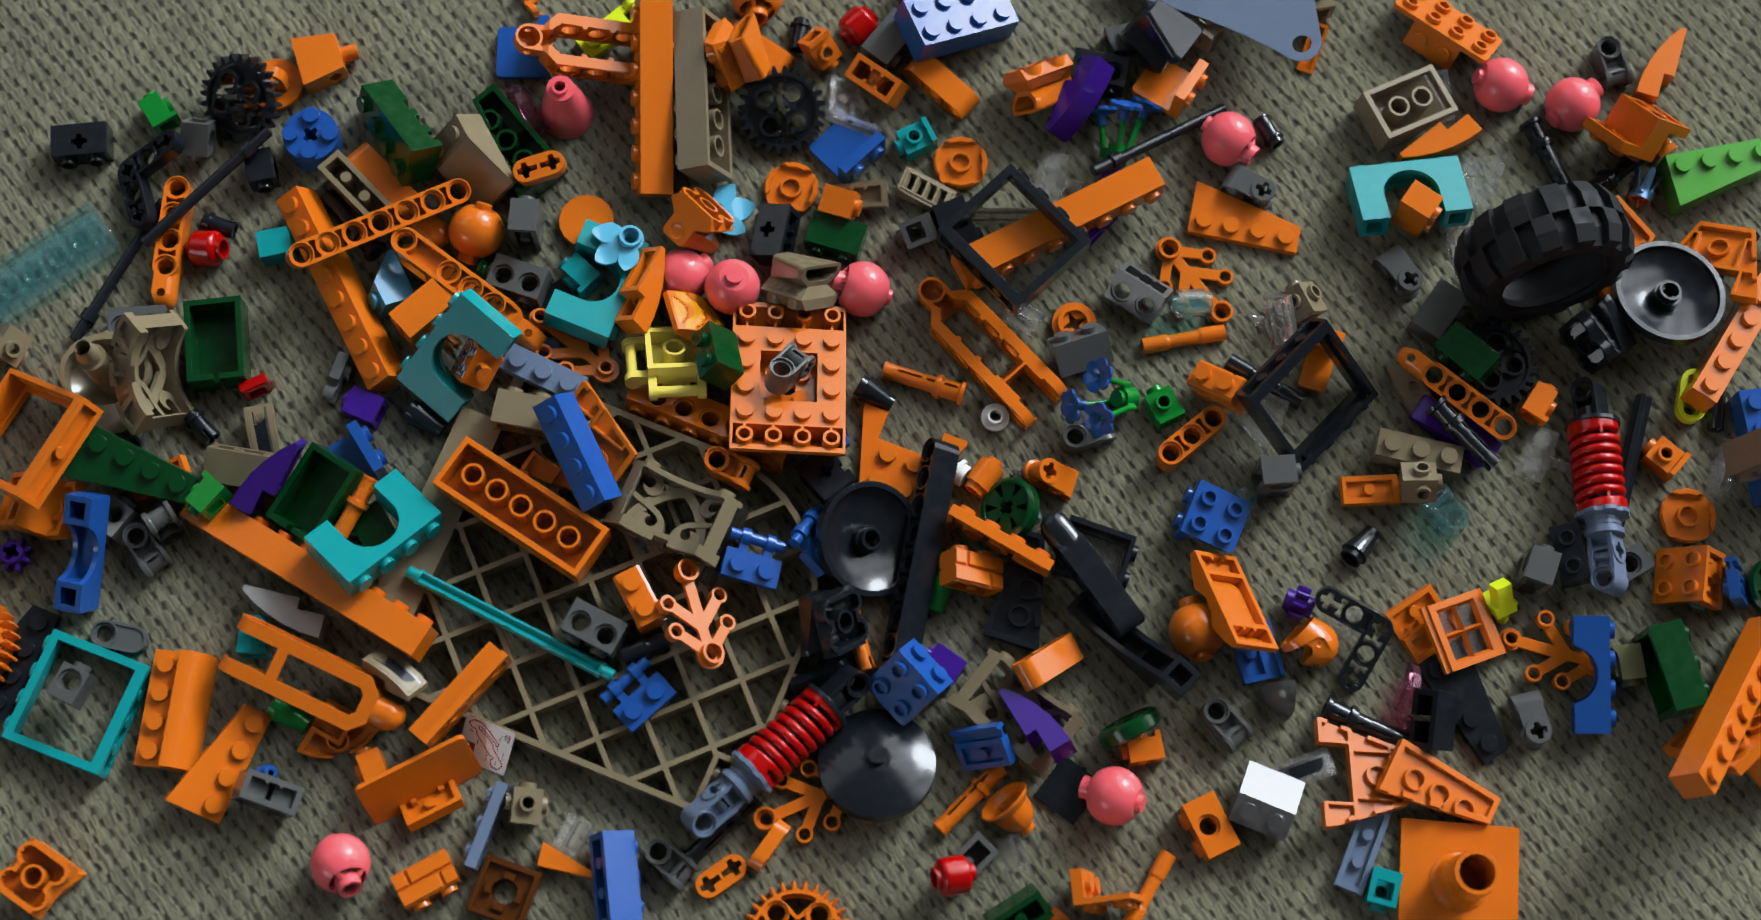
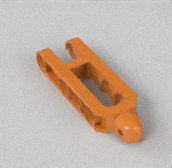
[513,13,675,90]
[390,227,547,352]
[918,277,1067,430]
[217,613,406,731]

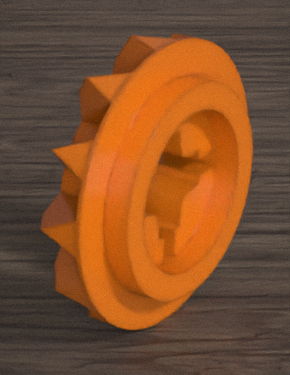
[1052,302,1097,334]

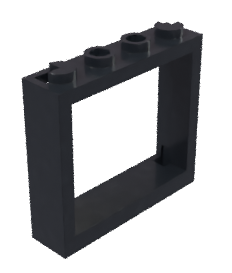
[937,164,1091,317]
[1235,317,1379,472]

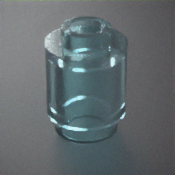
[1170,289,1213,318]

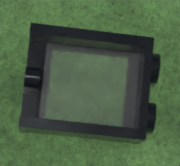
[1051,515,1139,589]

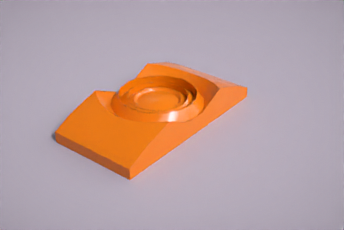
[1190,550,1279,653]

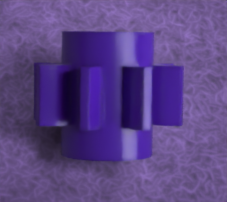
[0,537,35,574]
[1281,584,1315,623]

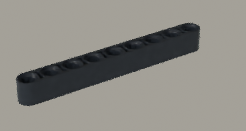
[878,437,960,669]

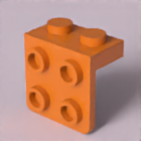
[1131,59,1209,119]

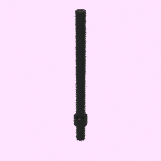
[1090,104,1227,176]
[140,127,272,248]
[69,198,162,342]

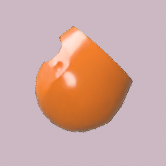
[1280,617,1339,668]

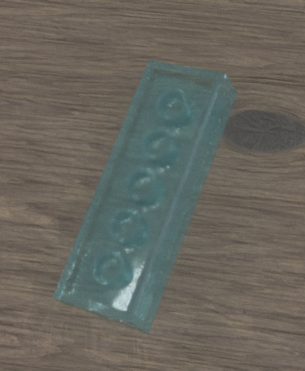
[0,202,123,324]

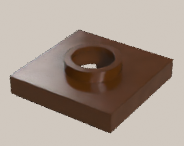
[465,853,544,920]

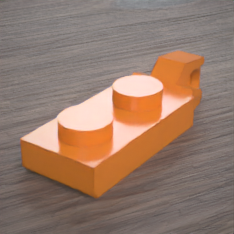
[1338,474,1401,507]

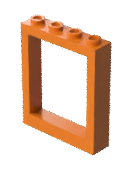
[0,367,104,510]

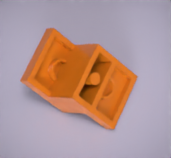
[1582,93,1691,162]
[0,471,88,541]

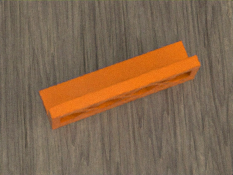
[408,641,512,749]

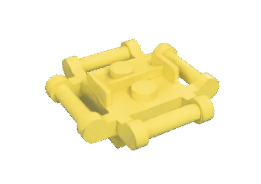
[621,325,707,401]

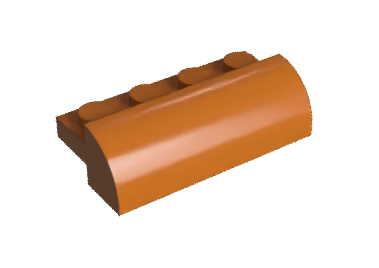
[133,649,219,773]

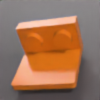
[1652,545,1726,611]
[1069,868,1144,915]

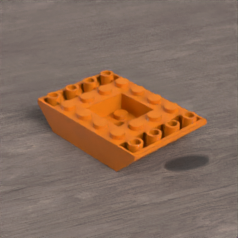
[728,302,846,456]

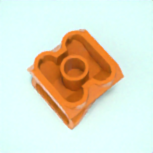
[704,12,770,92]
[1003,54,1074,116]
[663,187,735,254]
[0,836,87,920]

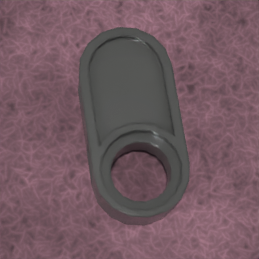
[90,620,150,655]

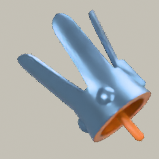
[1628,165,1664,208]

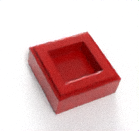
[238,372,273,401]

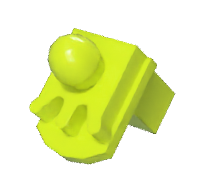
[1483,578,1518,625]

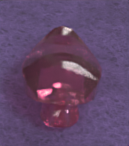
[505,84,549,134]
[1390,662,1422,729]

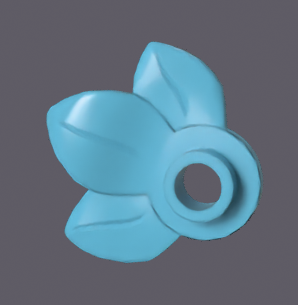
[713,184,756,236]
[591,222,644,272]

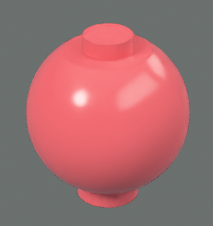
[1471,58,1534,113]
[1544,77,1604,132]
[1200,112,1260,167]
[661,248,714,297]
[704,259,761,315]
[829,261,893,317]
[1078,766,1147,826]
[310,833,371,898]

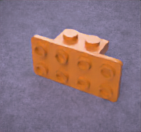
[1393,0,1502,71]
[354,735,482,833]

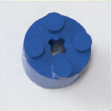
[281,107,344,172]

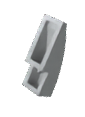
[243,584,330,643]

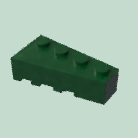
[356,79,443,186]
[472,83,568,199]
[64,425,203,504]

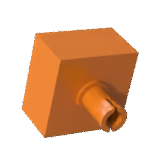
[388,278,461,355]

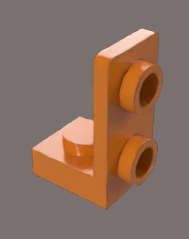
[1298,330,1345,394]

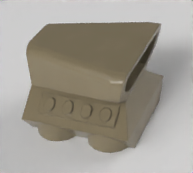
[760,252,841,311]

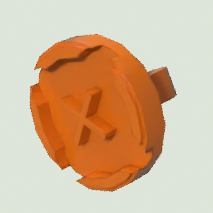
[255,59,304,112]

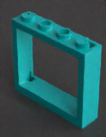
[1,629,152,780]

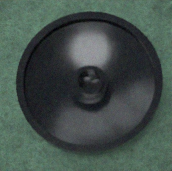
[1612,241,1726,345]
[816,481,911,597]
[818,709,936,822]

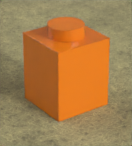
[817,183,863,221]

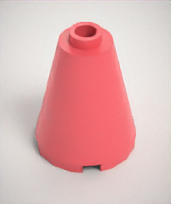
[539,75,594,140]

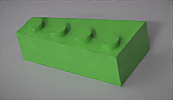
[1656,138,1761,218]

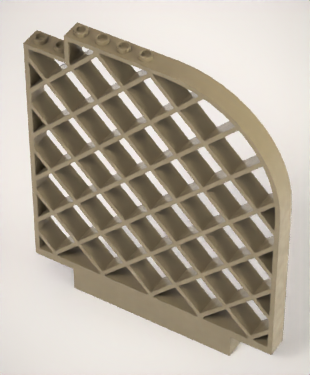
[377,377,818,811]

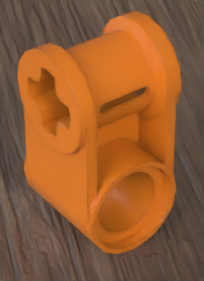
[704,446,761,493]
[1023,458,1079,501]

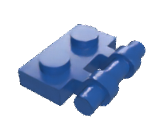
[789,505,826,577]
[718,527,787,591]
[599,657,677,734]

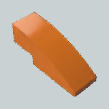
[1631,28,1687,104]
[1395,114,1483,162]
[614,246,665,335]

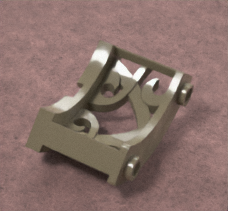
[108,310,193,436]
[603,458,743,567]
[946,649,1086,780]

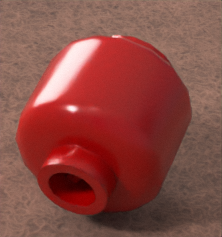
[838,6,878,46]
[185,230,230,267]
[930,855,977,897]

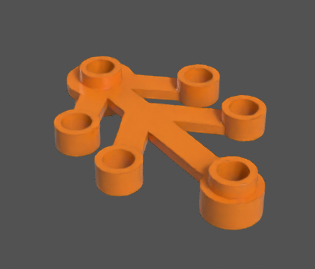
[1155,237,1234,325]
[529,308,620,384]
[656,558,736,670]
[1499,610,1594,692]
[753,760,842,844]

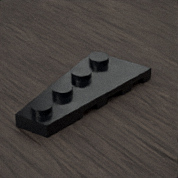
[983,531,1045,652]
[0,605,62,722]
[1414,637,1509,765]

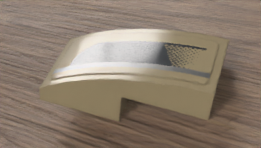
[243,403,282,453]
[362,646,427,701]

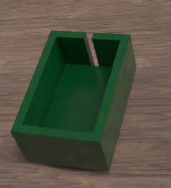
[183,295,251,392]
[266,442,370,541]
[1632,618,1710,721]

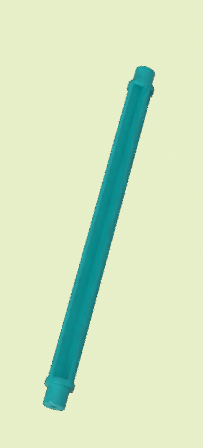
[405,566,616,682]

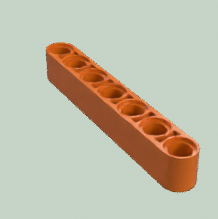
[285,178,471,270]

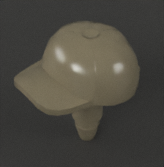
[59,331,154,435]

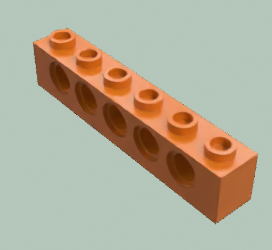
[625,384,791,474]

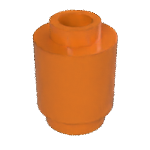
[963,455,1004,499]

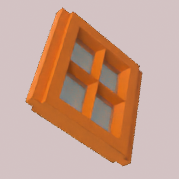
[1419,588,1506,675]

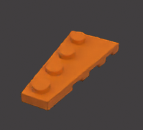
[1186,181,1301,256]
[946,503,1055,577]
[164,704,271,824]
[1374,738,1501,825]

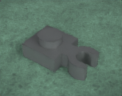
[321,351,356,405]

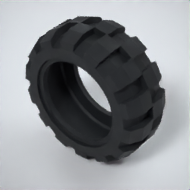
[1453,181,1635,322]

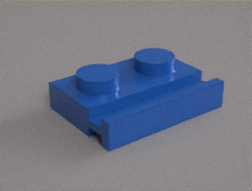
[1722,556,1749,609]
[1232,619,1285,687]
[950,721,1017,771]

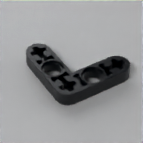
[118,129,185,231]
[1315,586,1394,692]

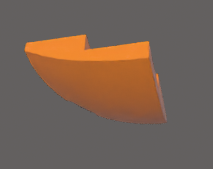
[297,697,379,759]

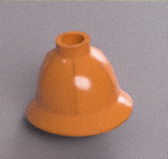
[981,781,1035,836]

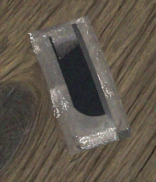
[1269,747,1338,786]

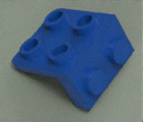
[496,15,557,79]
[810,114,885,183]
[327,420,389,481]
[1171,480,1251,554]
[869,638,954,725]

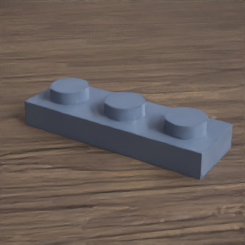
[499,344,589,395]
[463,780,511,872]
[1332,813,1392,897]

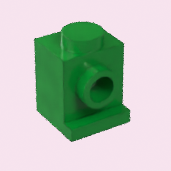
[137,91,182,135]
[1142,384,1186,432]
[185,470,234,522]

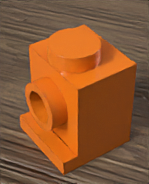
[796,26,843,71]
[1516,381,1559,430]
[1640,435,1691,483]
[1119,729,1166,768]
[354,746,389,782]

